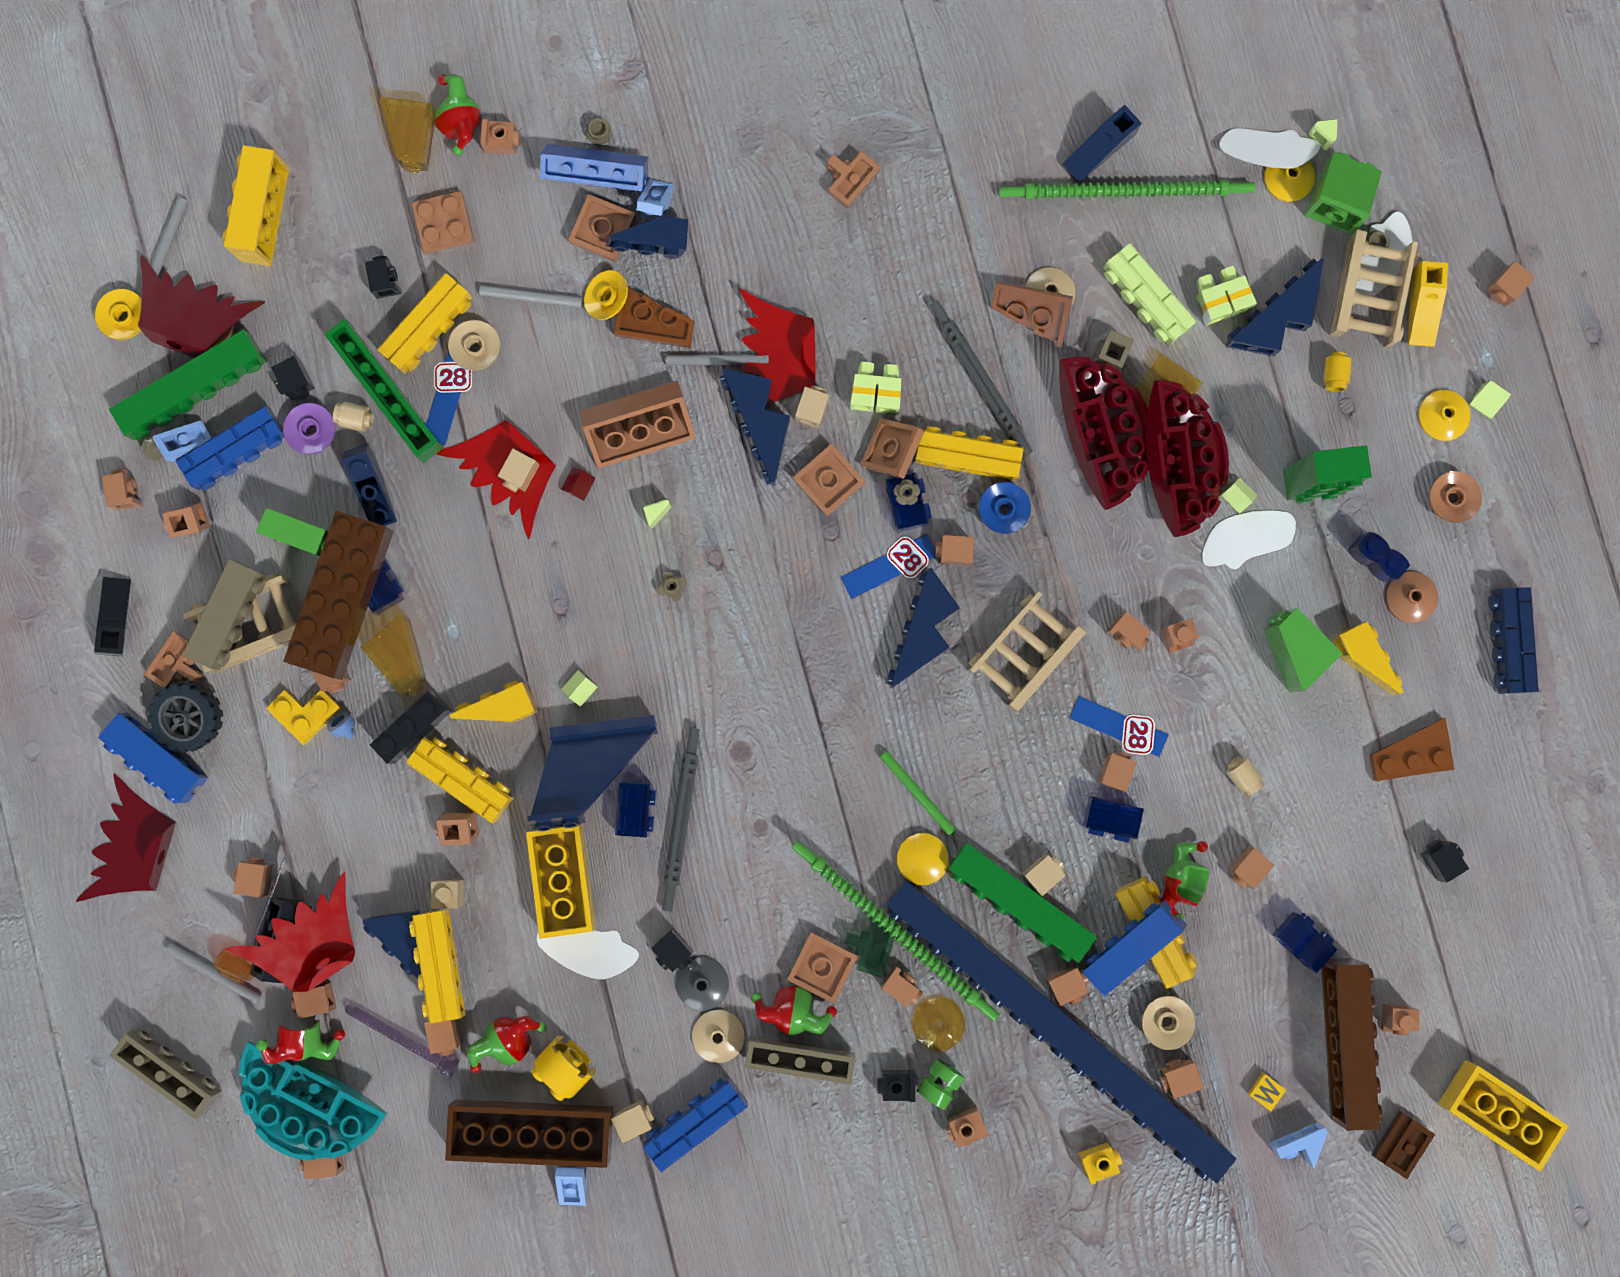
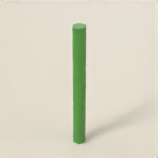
[879,750,956,836]

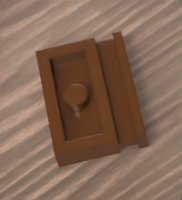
[1371,1110,1436,1179]

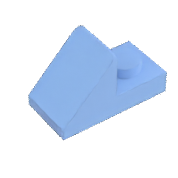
[636,179,674,220]
[153,420,211,462]
[1269,1122,1328,1168]
[555,1166,588,1206]

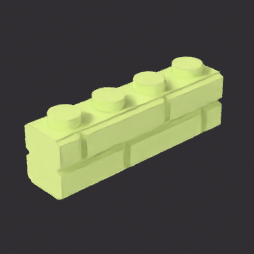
[1103,243,1197,346]

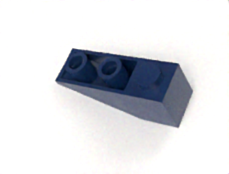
[1062,105,1142,183]
[606,216,688,259]
[341,443,397,526]

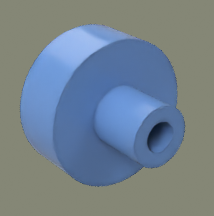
[327,711,355,739]

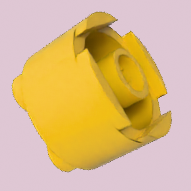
[531,1036,595,1101]

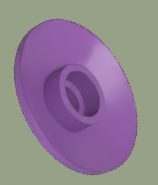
[283,403,336,455]

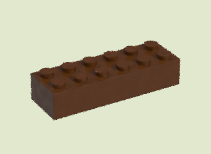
[283,510,394,680]
[1321,958,1383,1131]
[445,1099,614,1168]

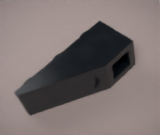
[94,577,131,657]

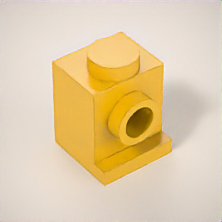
[1078,1142,1122,1185]

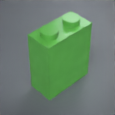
[256,508,329,557]

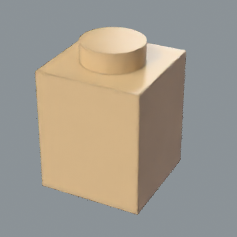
[795,386,830,429]
[498,449,540,492]
[1022,854,1066,896]
[431,879,464,909]
[611,1099,655,1143]

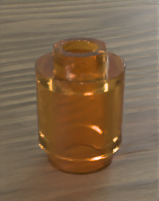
[214,949,253,984]

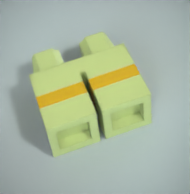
[1196,266,1257,326]
[850,362,902,414]

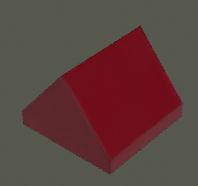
[561,467,596,501]

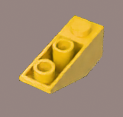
[1408,261,1448,347]
[1332,621,1404,695]
[450,680,539,722]

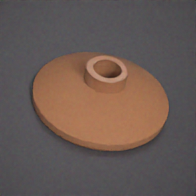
[1429,471,1482,523]
[1385,572,1438,623]

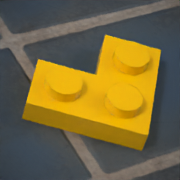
[266,690,342,745]

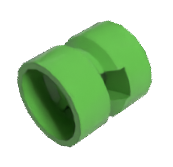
[916,1058,965,1110]

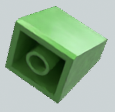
[1304,152,1382,235]
[1264,608,1343,693]

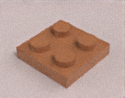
[412,191,475,254]
[568,194,636,263]
[860,418,924,479]
[793,444,866,517]
[787,931,858,1004]

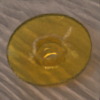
[912,997,965,1051]

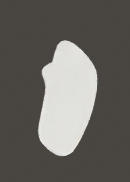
[1219,128,1320,168]
[1355,212,1412,297]
[1202,510,1296,569]
[537,930,639,979]

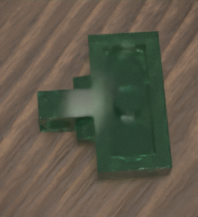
[844,918,895,978]

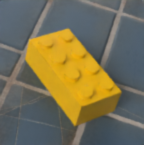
[222,145,290,267]
[526,824,596,939]
[1437,1060,1569,1172]

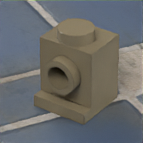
[1095,329,1134,371]

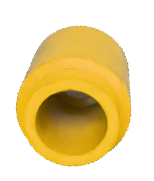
[1323,352,1352,392]

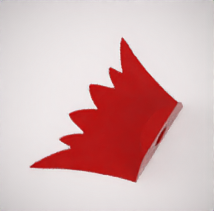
[739,289,816,419]
[436,420,556,539]
[225,871,355,992]

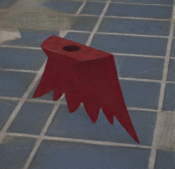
[138,256,265,358]
[76,773,176,902]

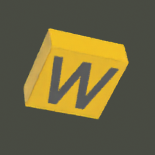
[1247,1072,1286,1111]

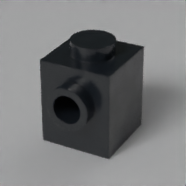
[271,356,315,400]
[1421,839,1469,883]
[651,928,694,972]

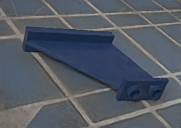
[527,715,658,831]

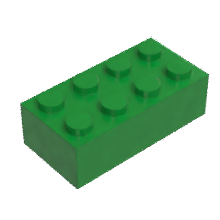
[1283,445,1372,504]

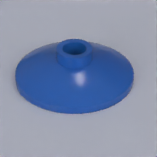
[979,482,1031,534]

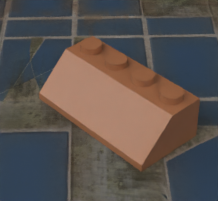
[579,380,696,469]

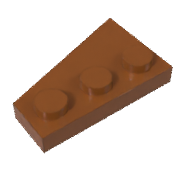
[991,281,1073,348]
[614,287,695,348]
[1369,718,1455,781]

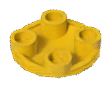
[897,833,949,885]

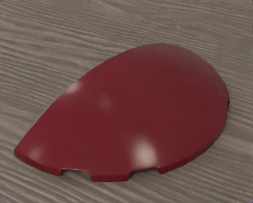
[1059,357,1148,510]
[1146,380,1229,537]

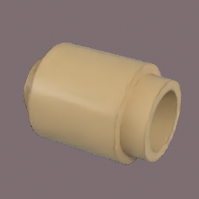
[333,402,374,432]
[1226,756,1264,796]

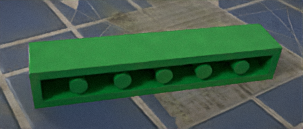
[324,319,444,463]
[109,329,267,440]
[947,842,1097,963]

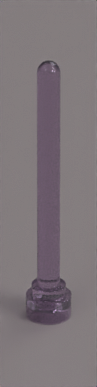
[345,1004,460,1079]

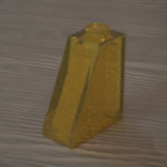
[379,96,435,173]
[360,614,426,696]

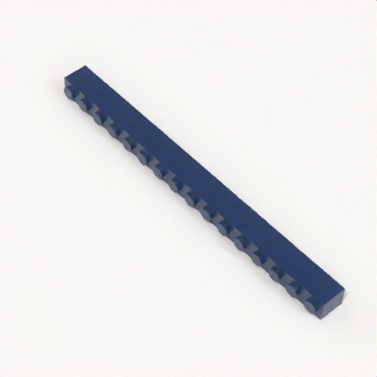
[885,879,1237,1184]

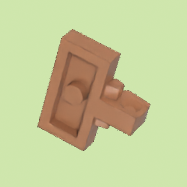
[826,151,881,209]
[144,631,204,688]

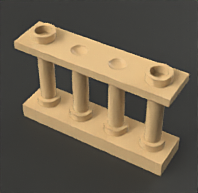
[1329,230,1419,348]
[183,574,297,674]
[968,591,1086,712]

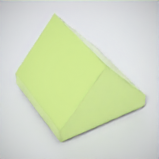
[1308,119,1337,150]
[1221,477,1258,514]
[561,670,598,707]

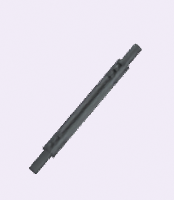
[930,300,1033,457]
[662,728,700,912]

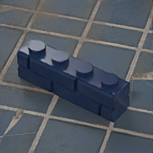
[1488,587,1539,694]

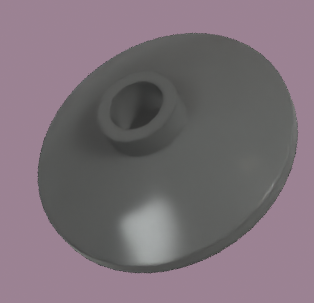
[676,957,729,1011]

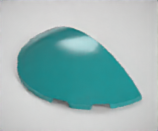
[239,1041,387,1161]

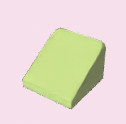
[1469,380,1511,419]
[643,499,672,529]

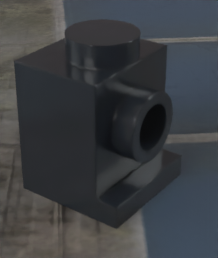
[365,256,402,299]
[877,1070,915,1102]

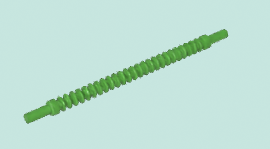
[999,180,1255,200]
[791,840,999,1022]

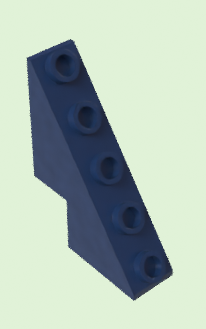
[1227,258,1324,356]
[719,368,790,486]
[886,568,960,689]
[363,910,424,991]

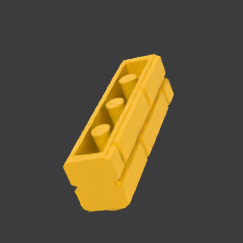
[377,273,472,374]
[915,427,1024,481]
[406,736,514,824]
[1115,876,1198,989]
[409,909,466,1024]

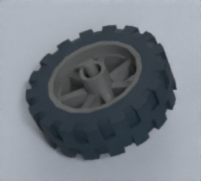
[147,680,223,753]

